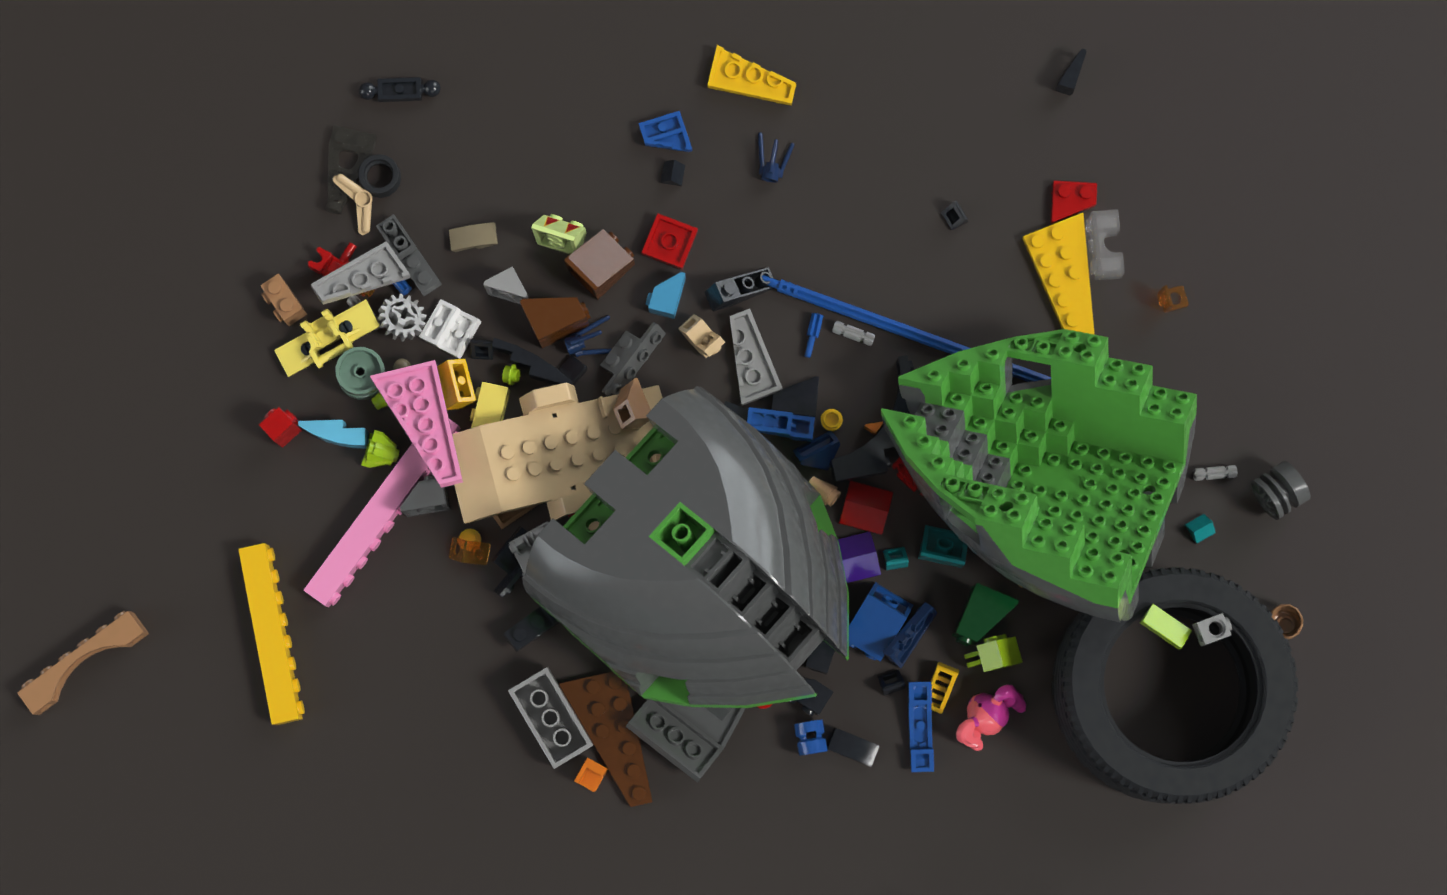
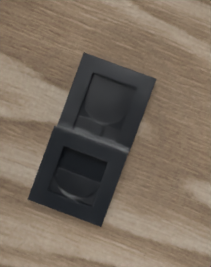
[827,728,879,767]

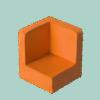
[574,757,608,792]

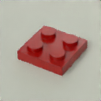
[641,213,698,270]

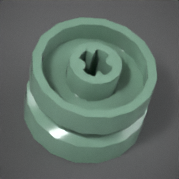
[335,347,386,400]

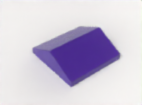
[838,532,881,583]

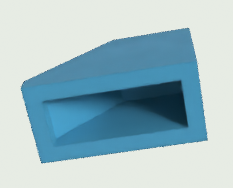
[646,272,686,319]

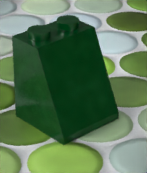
[952,583,1019,647]

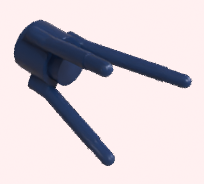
[758,132,795,183]
[564,315,612,357]

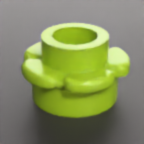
[502,364,520,386]

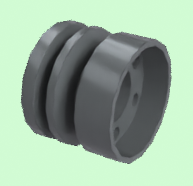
[1251,461,1311,520]

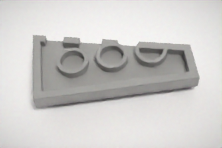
[311,241,410,305]
[729,308,783,406]

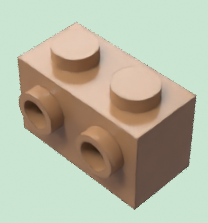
[260,273,307,326]

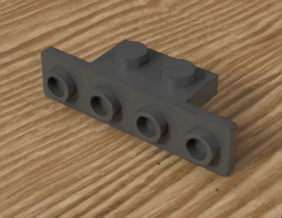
[600,322,666,397]

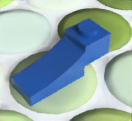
[747,407,815,442]

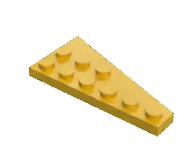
[1022,213,1095,335]

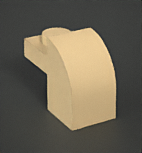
[678,314,725,358]

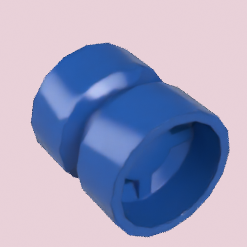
[794,720,828,756]

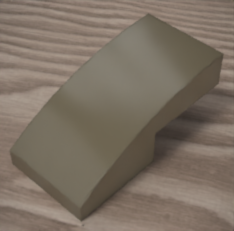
[449,223,498,252]

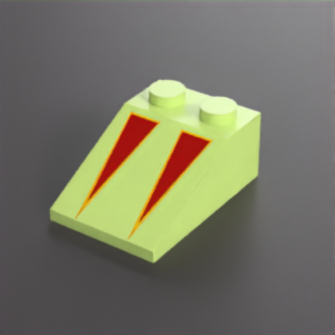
[531,214,587,255]

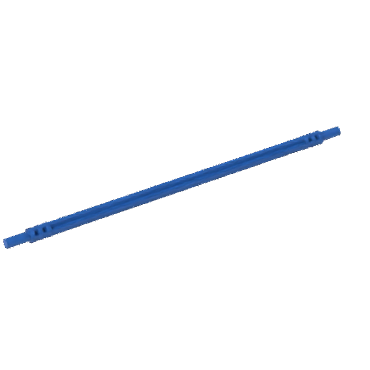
[762,275,1051,382]

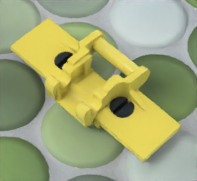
[274,299,380,377]

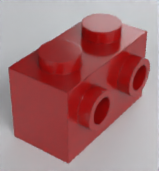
[259,407,302,448]

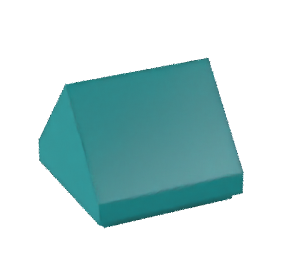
[1185,514,1216,544]
[883,547,909,570]

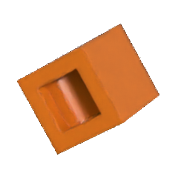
[864,421,883,435]

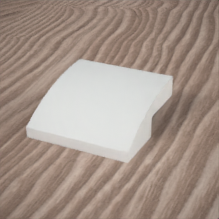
[419,299,481,359]

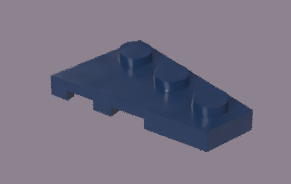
[883,602,937,668]

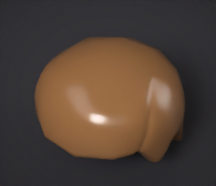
[1271,604,1303,639]

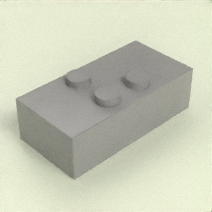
[508,667,594,769]

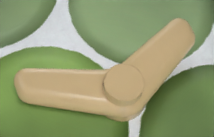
[333,174,372,235]

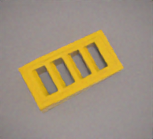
[931,662,959,714]

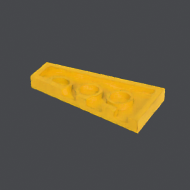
[708,45,796,106]

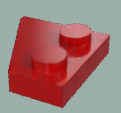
[1051,180,1097,223]

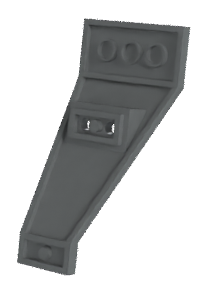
[626,699,746,783]

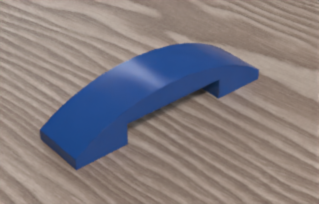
[908,681,934,772]

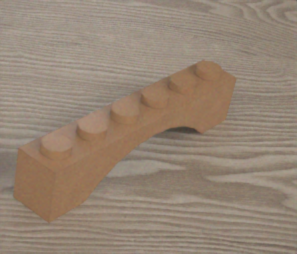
[17,611,149,715]

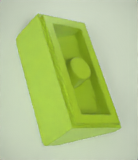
[1140,604,1192,650]

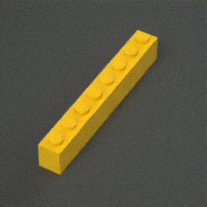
[238,543,305,725]

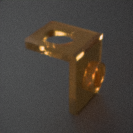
[1158,285,1189,313]
[449,537,491,565]

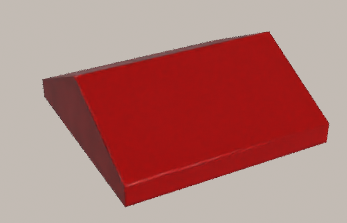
[839,481,893,535]

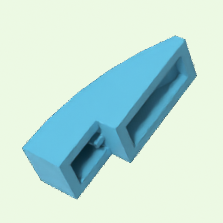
[298,420,368,449]

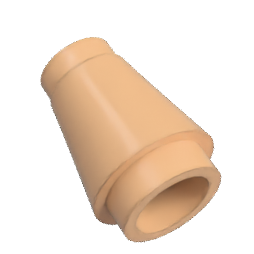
[809,476,841,507]

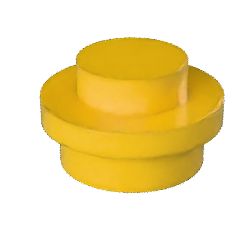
[821,409,843,431]
[459,529,481,551]

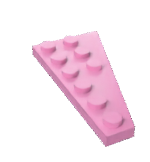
[370,360,463,488]

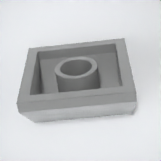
[483,266,529,304]

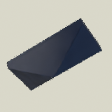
[792,431,841,470]

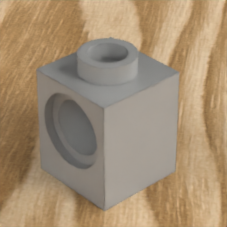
[1192,613,1232,646]

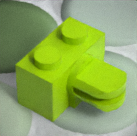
[964,634,1023,672]

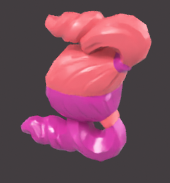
[956,685,1026,751]

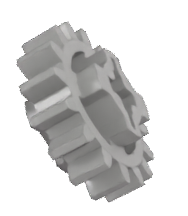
[377,294,426,341]

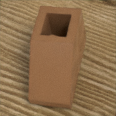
[613,378,651,429]

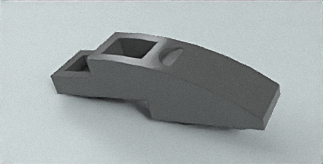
[376,214,442,296]

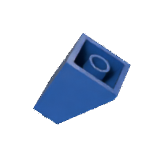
[849,582,914,662]

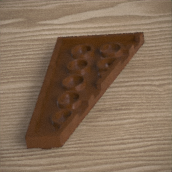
[559,672,653,807]

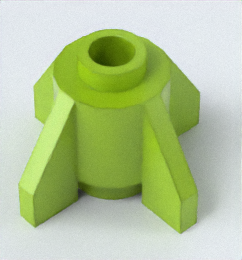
[361,430,400,468]

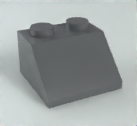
[400,475,451,517]

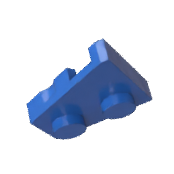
[638,111,692,152]

